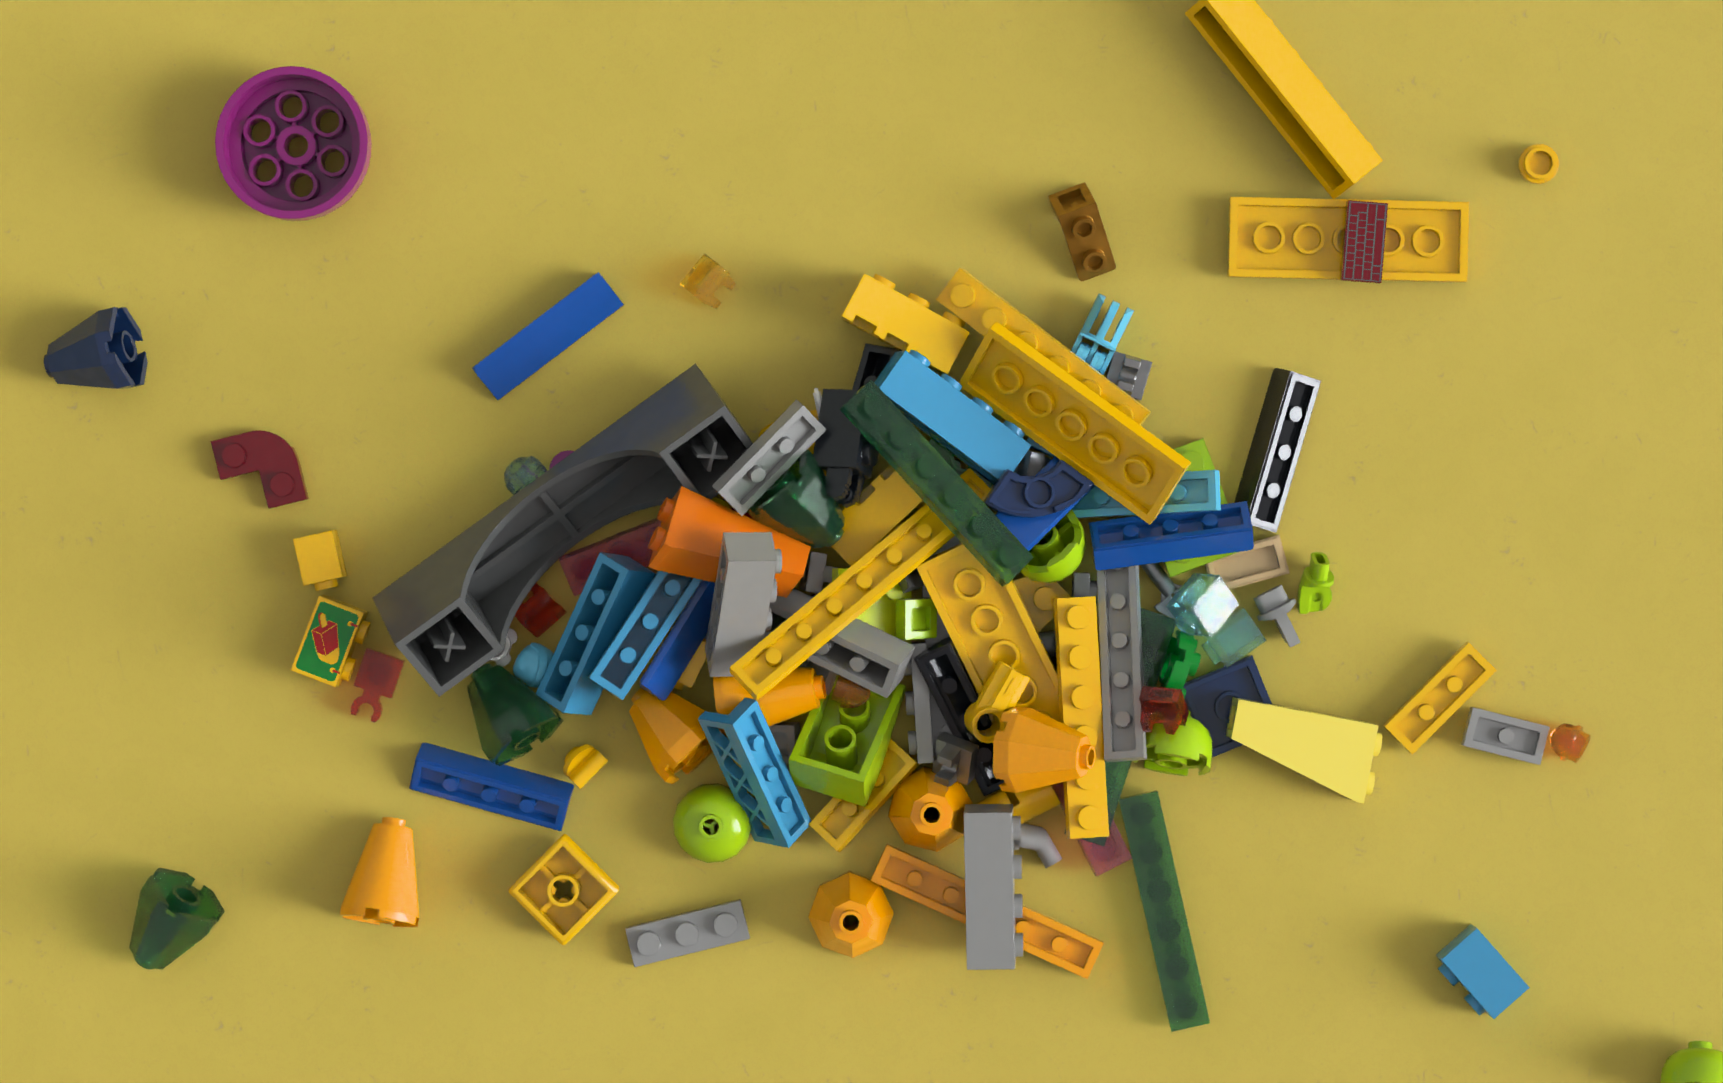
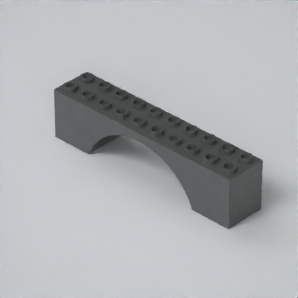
[372,363,753,697]

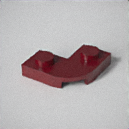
[211,431,309,509]

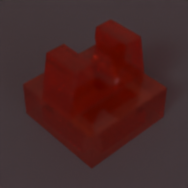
[515,583,567,638]
[1139,686,1189,735]

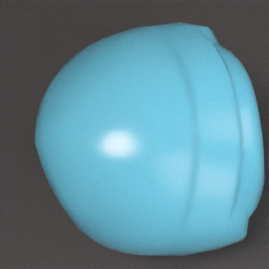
[513,642,554,688]

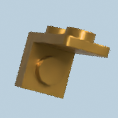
[1048,182,1116,281]

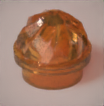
[831,675,871,709]
[1550,723,1591,763]

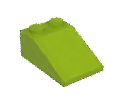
[788,675,906,807]

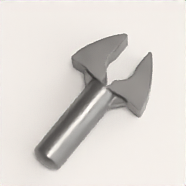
[1140,563,1195,620]

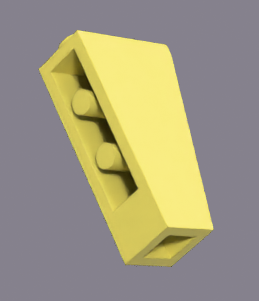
[1226,697,1382,804]

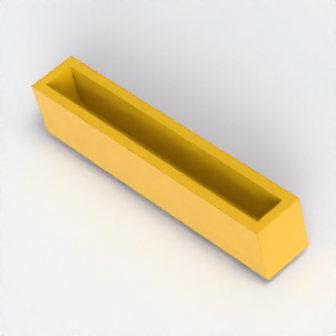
[1185,0,1383,200]

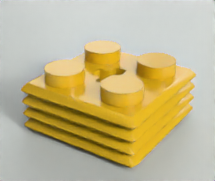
[509,834,619,945]

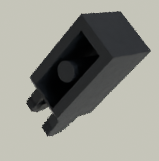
[813,389,884,508]

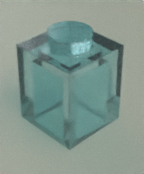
[1166,573,1239,637]
[1201,607,1267,668]

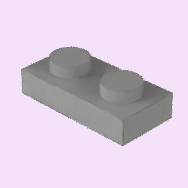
[1461,707,1550,765]

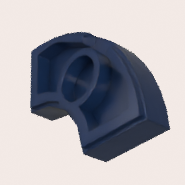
[982,460,1094,518]

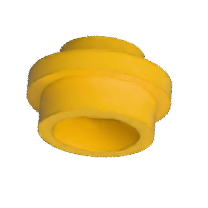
[1518,144,1559,184]

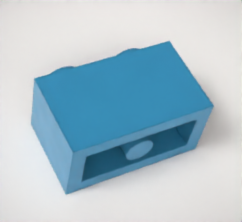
[1436,924,1530,1019]

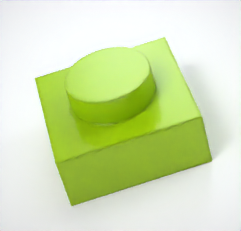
[896,597,937,640]

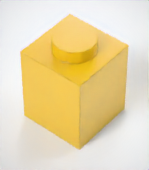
[293,530,347,591]

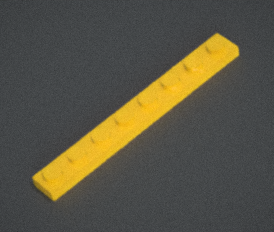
[730,468,991,701]

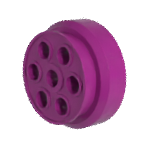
[215,66,372,221]

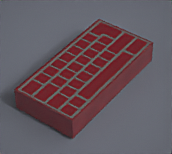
[1340,200,1388,284]

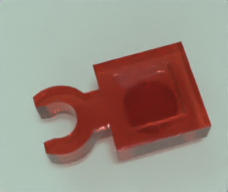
[351,648,406,722]

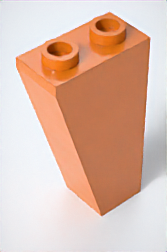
[648,486,811,598]

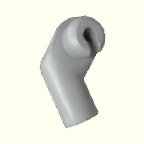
[1014,823,1062,868]

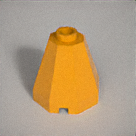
[629,688,724,784]
[993,706,1096,793]
[888,766,973,852]
[808,871,894,958]

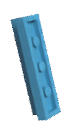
[698,698,811,848]

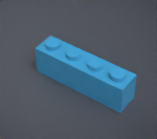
[869,350,1032,485]
[535,552,656,715]
[588,571,702,700]

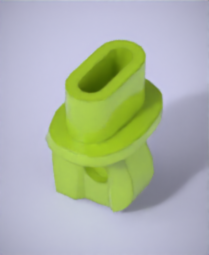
[1297,552,1334,614]

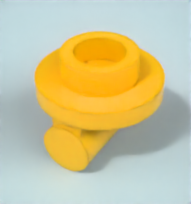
[563,744,608,789]

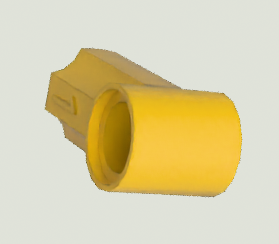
[964,661,1031,744]

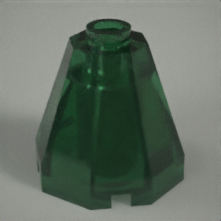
[747,449,845,548]
[467,663,564,766]
[129,868,225,970]

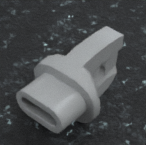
[1253,585,1301,648]

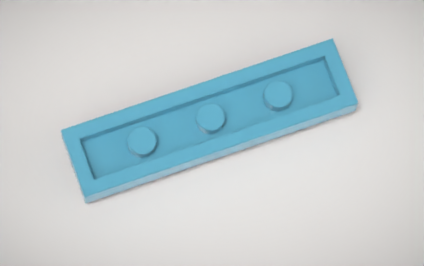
[1072,470,1221,518]

